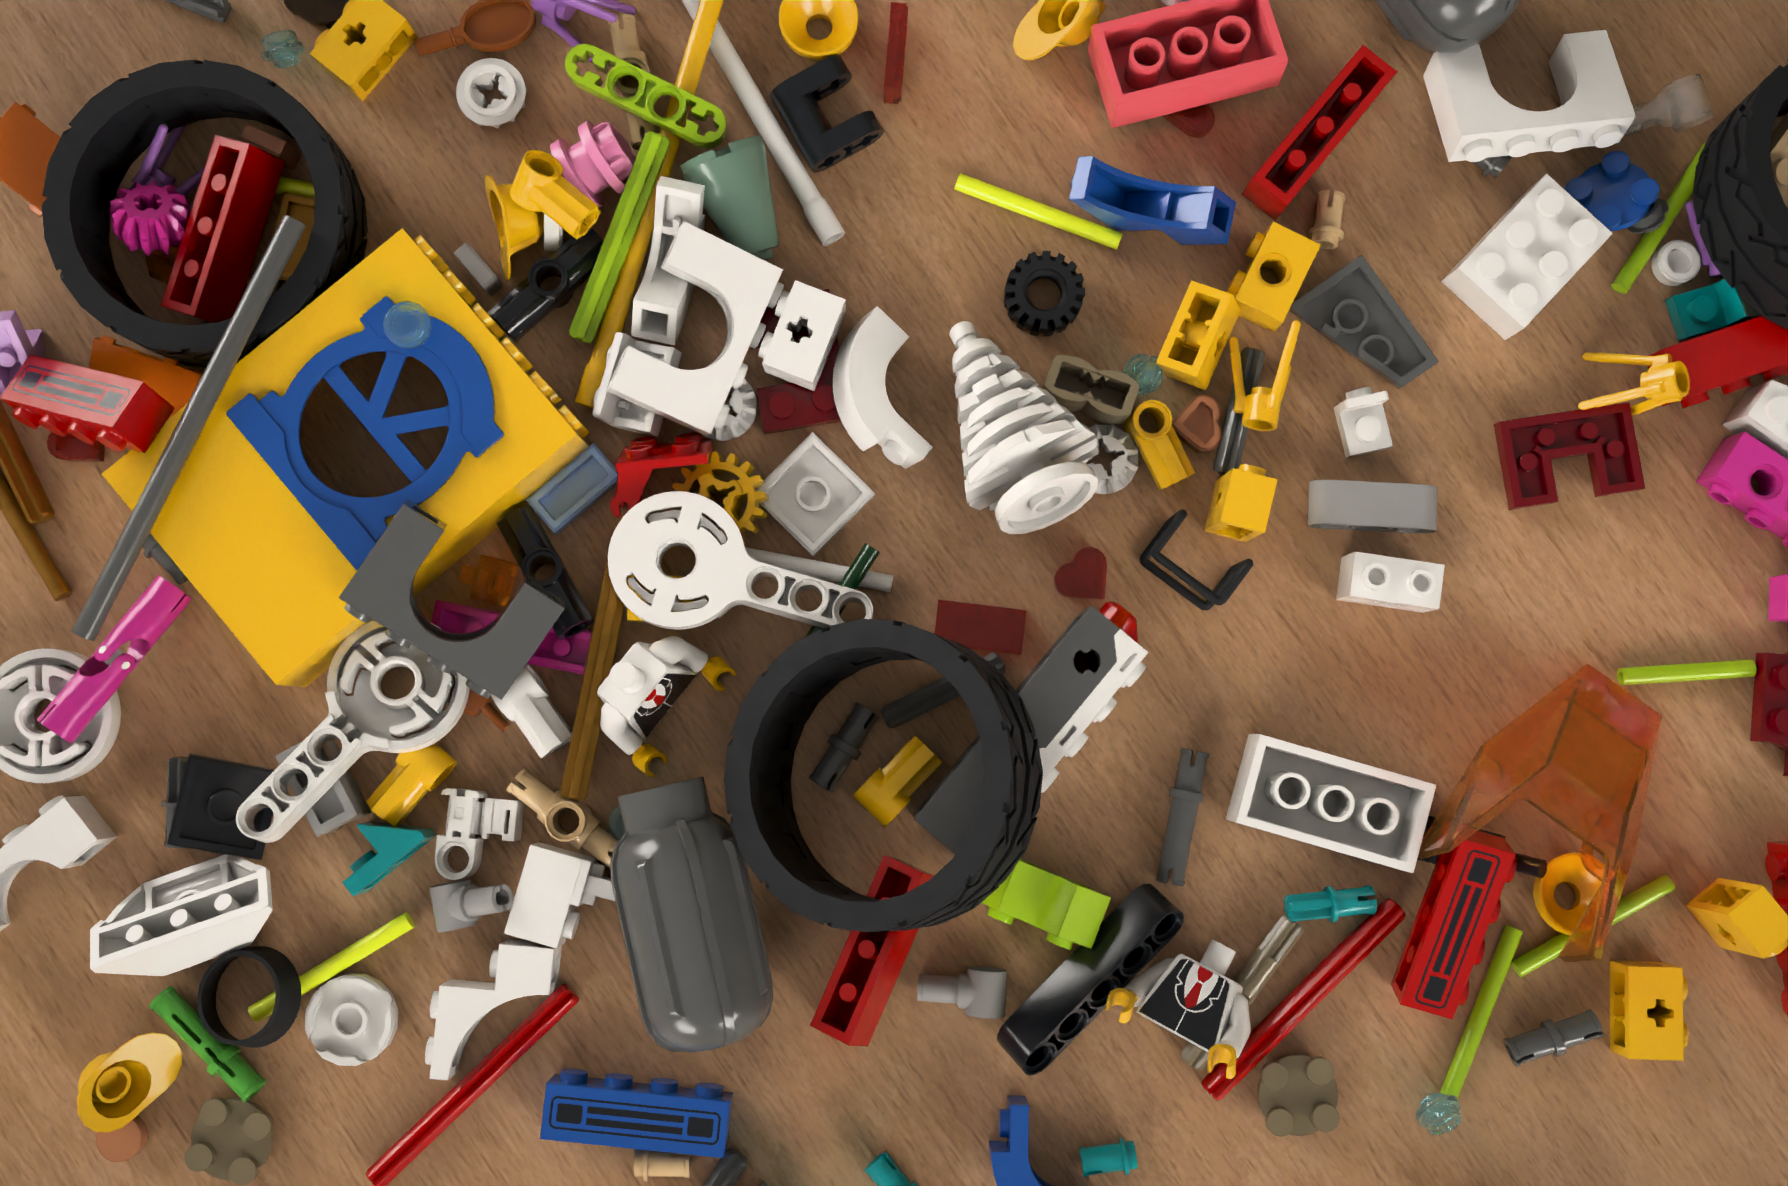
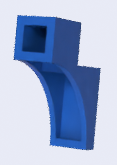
[1069,156,1236,245]

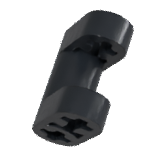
[770,55,884,172]

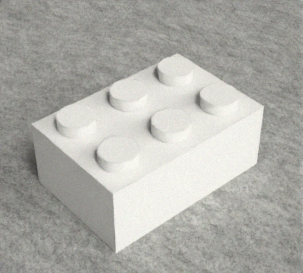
[1441,174,1613,340]

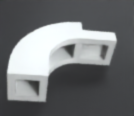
[631,176,706,345]
[833,306,933,469]

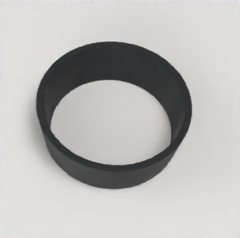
[197,946,301,1048]

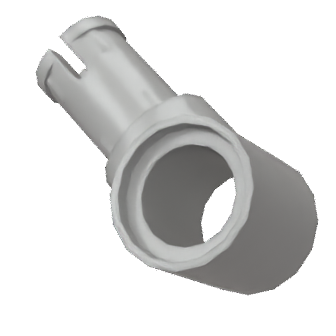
[429,879,513,933]
[917,966,1007,1019]

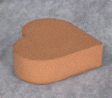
[1172,394,1223,454]

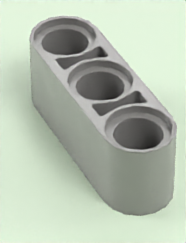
[1308,480,1438,533]

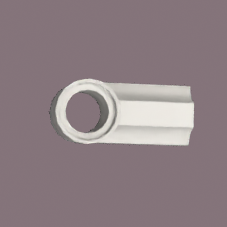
[491,664,572,758]

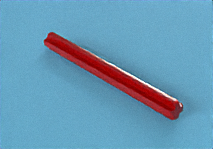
[1201,898,1406,1101]
[366,984,579,1186]

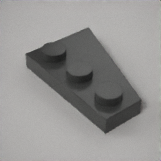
[1289,255,1439,389]

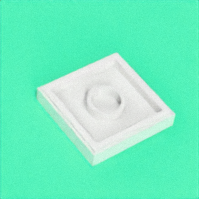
[757,432,875,557]

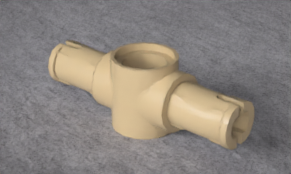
[607,14,657,150]
[506,768,618,870]

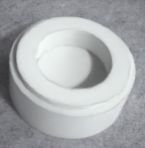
[1651,240,1701,286]

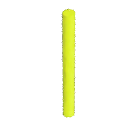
[954,173,1123,250]
[248,912,415,1022]

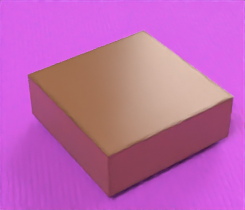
[240,124,301,169]

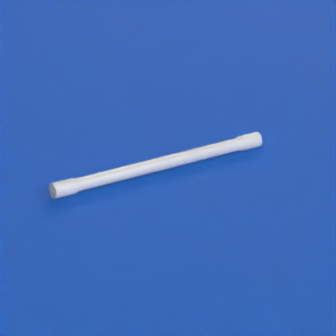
[681,0,845,246]

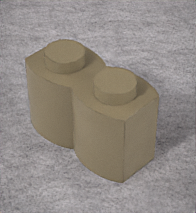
[1042,355,1140,425]

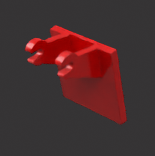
[610,432,713,518]

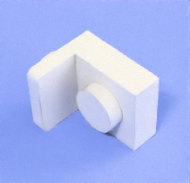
[1334,387,1393,458]

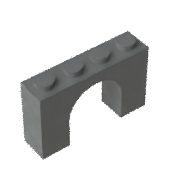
[339,499,565,700]

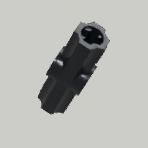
[488,228,604,342]
[496,506,594,640]

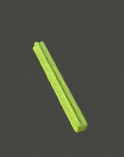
[569,131,670,343]

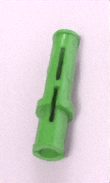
[149,986,267,1103]

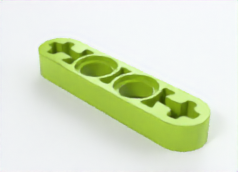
[565,44,727,149]

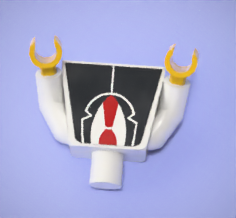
[597,636,736,777]
[1105,939,1251,1079]

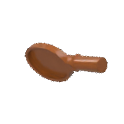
[414,0,536,56]

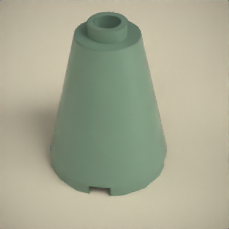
[680,135,779,261]

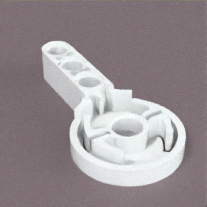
[608,491,873,630]
[236,620,470,843]
[0,649,121,783]

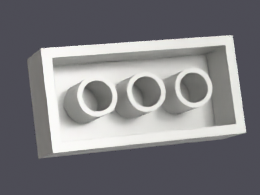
[1225,734,1436,873]

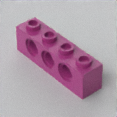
[1696,431,1788,548]

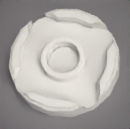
[305,973,399,1066]

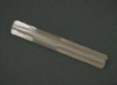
[1180,915,1304,1071]

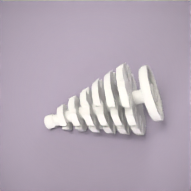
[949,321,1098,534]

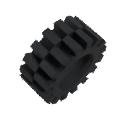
[1003,251,1085,336]

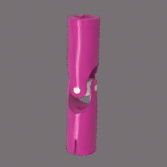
[37,575,192,743]

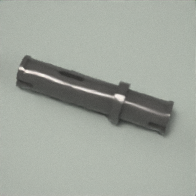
[1155,748,1209,886]

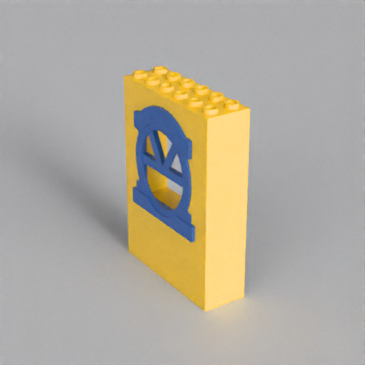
[102,228,590,687]

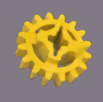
[672,452,769,545]

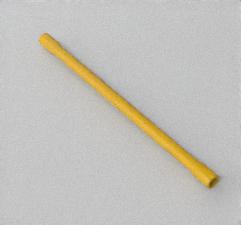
[575,0,724,409]

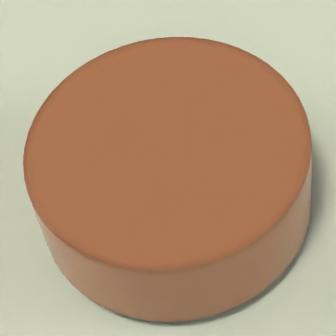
[96,1116,148,1162]

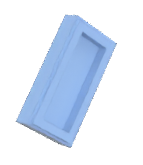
[526,443,618,535]

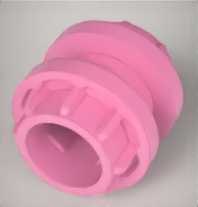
[550,120,636,208]

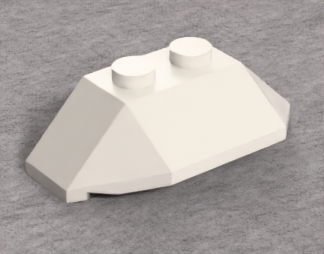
[90,854,273,976]

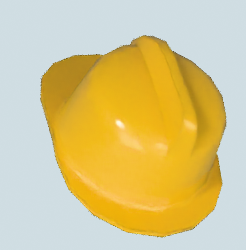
[1013,0,1105,60]
[485,174,544,281]
[77,1032,182,1133]

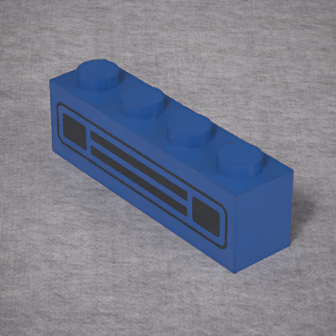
[540,1068,734,1158]

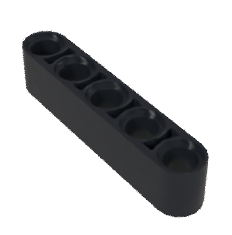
[997,884,1184,1075]

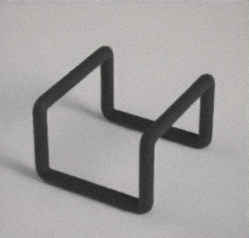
[1140,509,1253,610]

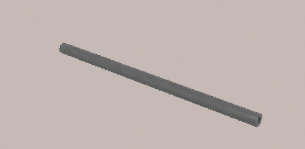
[71,214,306,641]

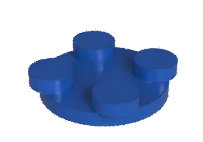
[1565,151,1659,231]

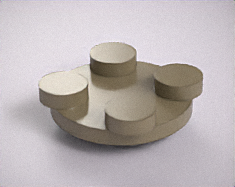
[1257,1054,1340,1137]
[185,1097,274,1185]

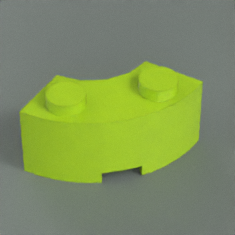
[981,859,1111,950]

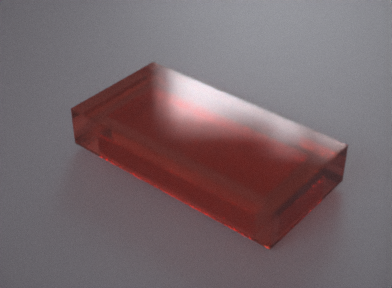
[884,2,908,104]
[934,599,1026,655]

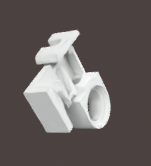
[435,788,525,880]

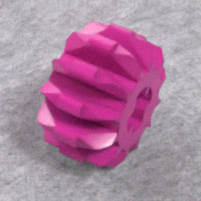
[109,179,190,256]

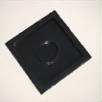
[167,753,275,860]

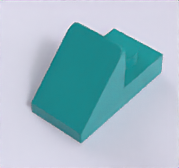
[1665,279,1762,341]
[342,822,437,897]

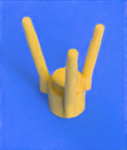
[1229,320,1301,431]
[1578,352,1690,416]

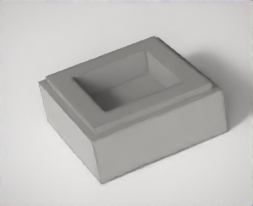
[453,243,503,297]

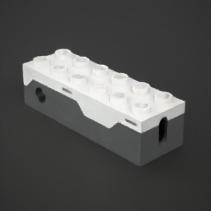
[912,601,1149,854]

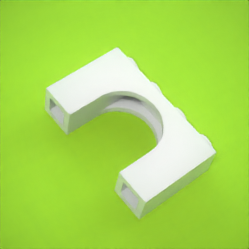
[1423,30,1636,162]
[606,221,784,436]

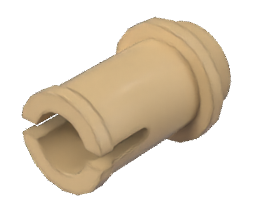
[1308,190,1346,250]
[634,1149,691,1181]

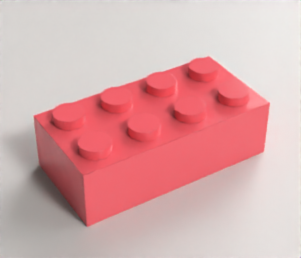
[1088,0,1289,129]

